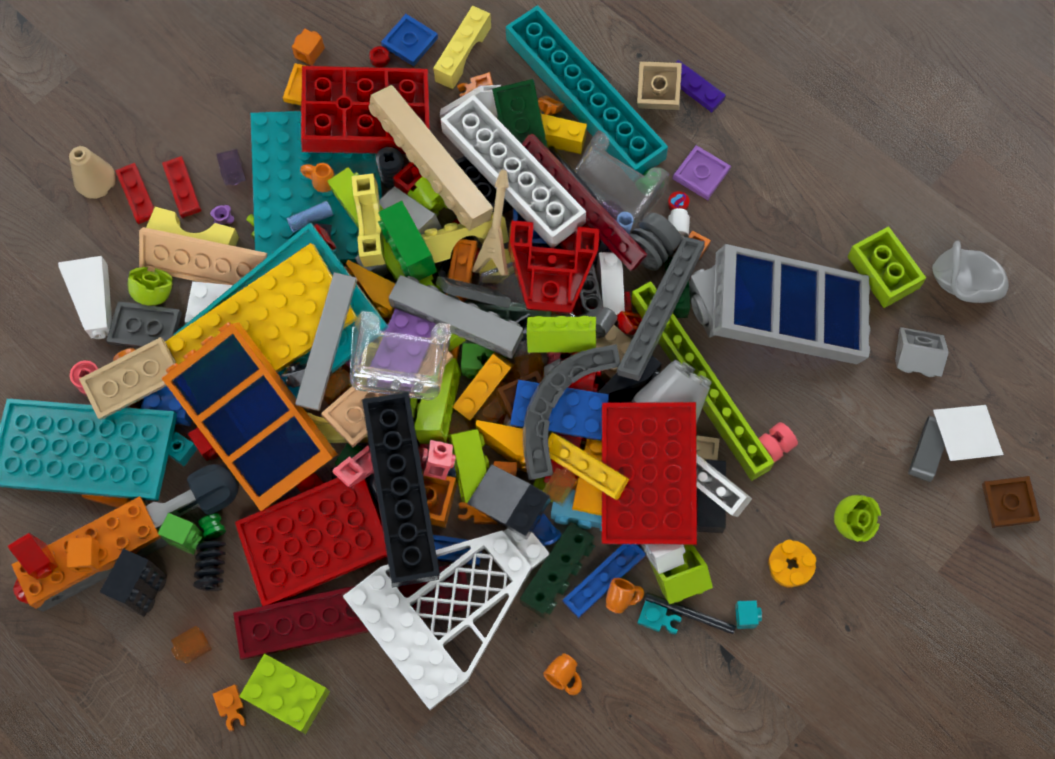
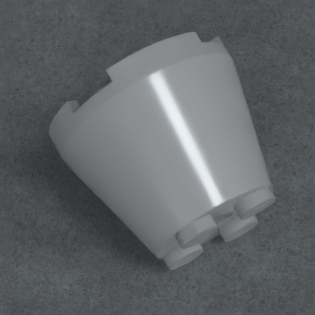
[632,360,712,424]

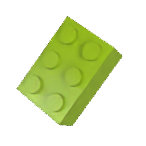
[847,226,926,308]
[239,654,330,734]

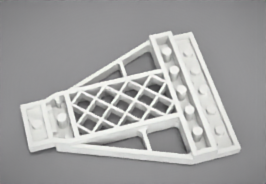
[343,529,550,710]

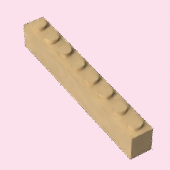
[369,85,493,231]

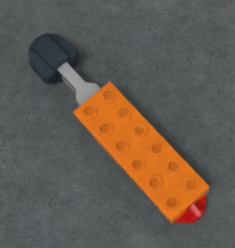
[12,464,239,612]

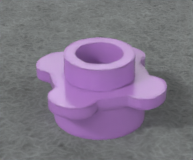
[210,205,234,225]

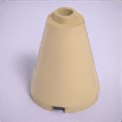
[69,146,116,199]

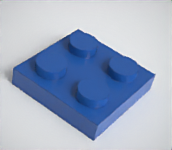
[381,14,438,66]

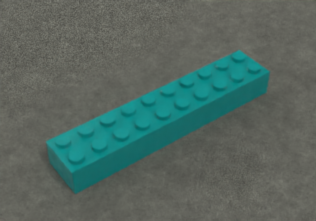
[506,5,668,182]

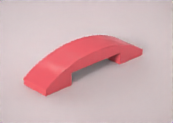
[332,445,373,487]

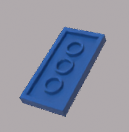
[510,380,609,441]

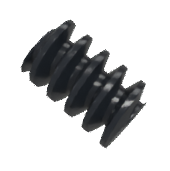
[376,147,405,189]
[193,541,226,591]

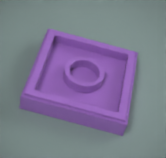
[673,145,731,200]

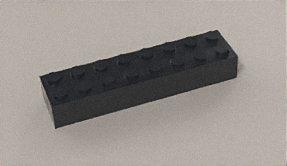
[362,392,440,588]

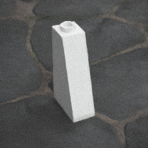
[58,256,112,339]

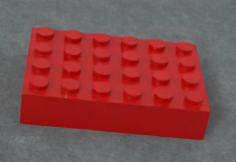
[301,66,430,154]

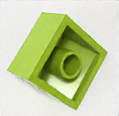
[649,545,713,604]

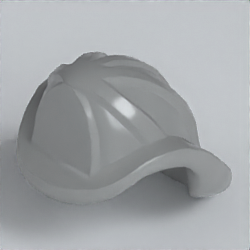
[932,240,1009,303]

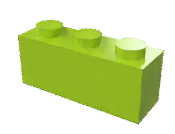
[527,316,596,353]
[448,429,489,503]

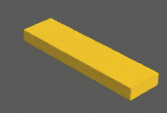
[548,432,629,500]

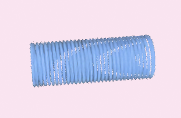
[287,201,333,232]
[617,212,633,234]

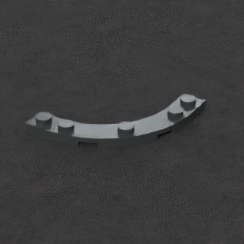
[523,344,620,480]

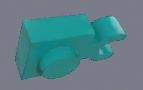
[637,600,682,634]

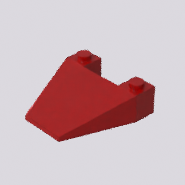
[508,220,599,314]

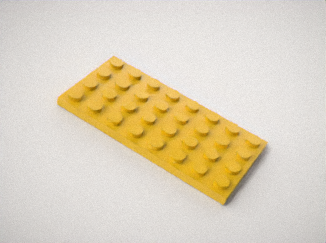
[165,243,358,417]

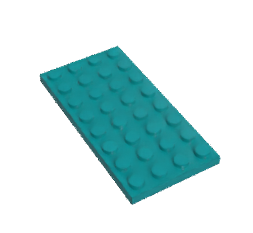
[0,399,177,501]

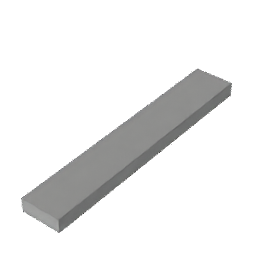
[295,272,357,411]

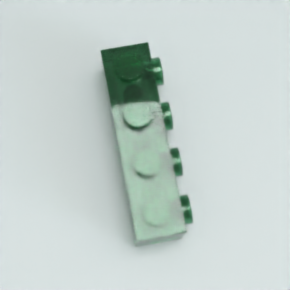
[520,522,596,618]

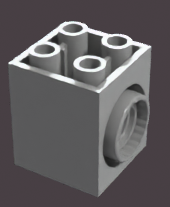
[689,265,754,338]

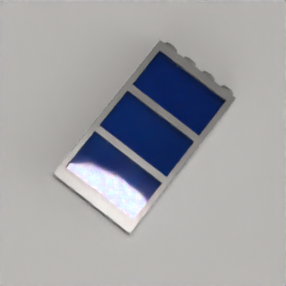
[712,244,871,364]

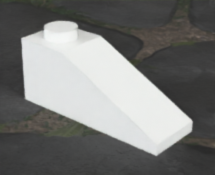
[596,252,625,321]

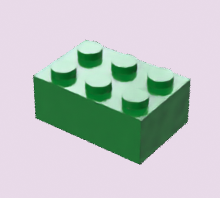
[378,200,437,281]

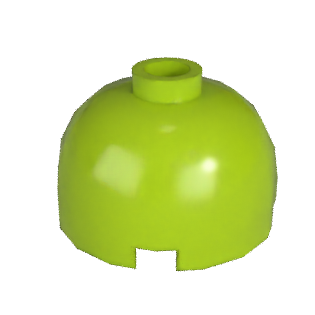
[127,267,173,306]
[834,495,881,542]

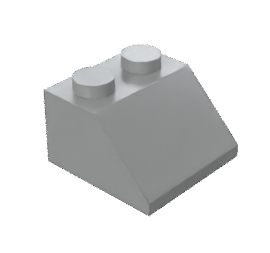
[895,327,949,377]

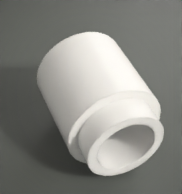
[668,209,690,240]

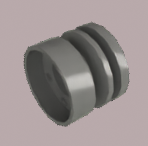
[629,212,682,271]

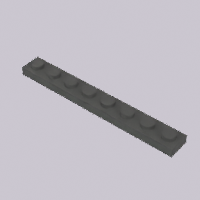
[617,237,705,381]

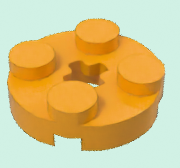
[768,540,816,588]

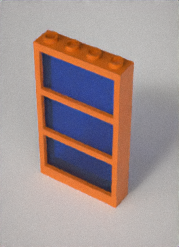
[161,322,338,511]

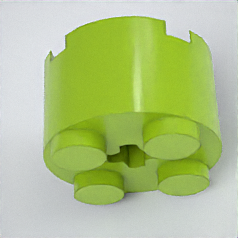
[408,177,448,217]

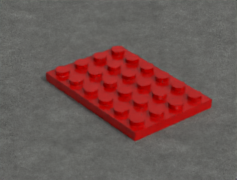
[602,402,697,545]
[235,478,387,606]

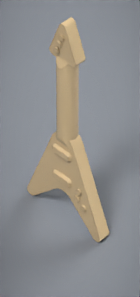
[472,169,509,276]

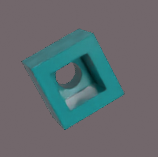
[168,432,197,466]
[735,600,762,629]

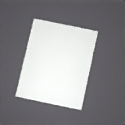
[933,405,1003,461]

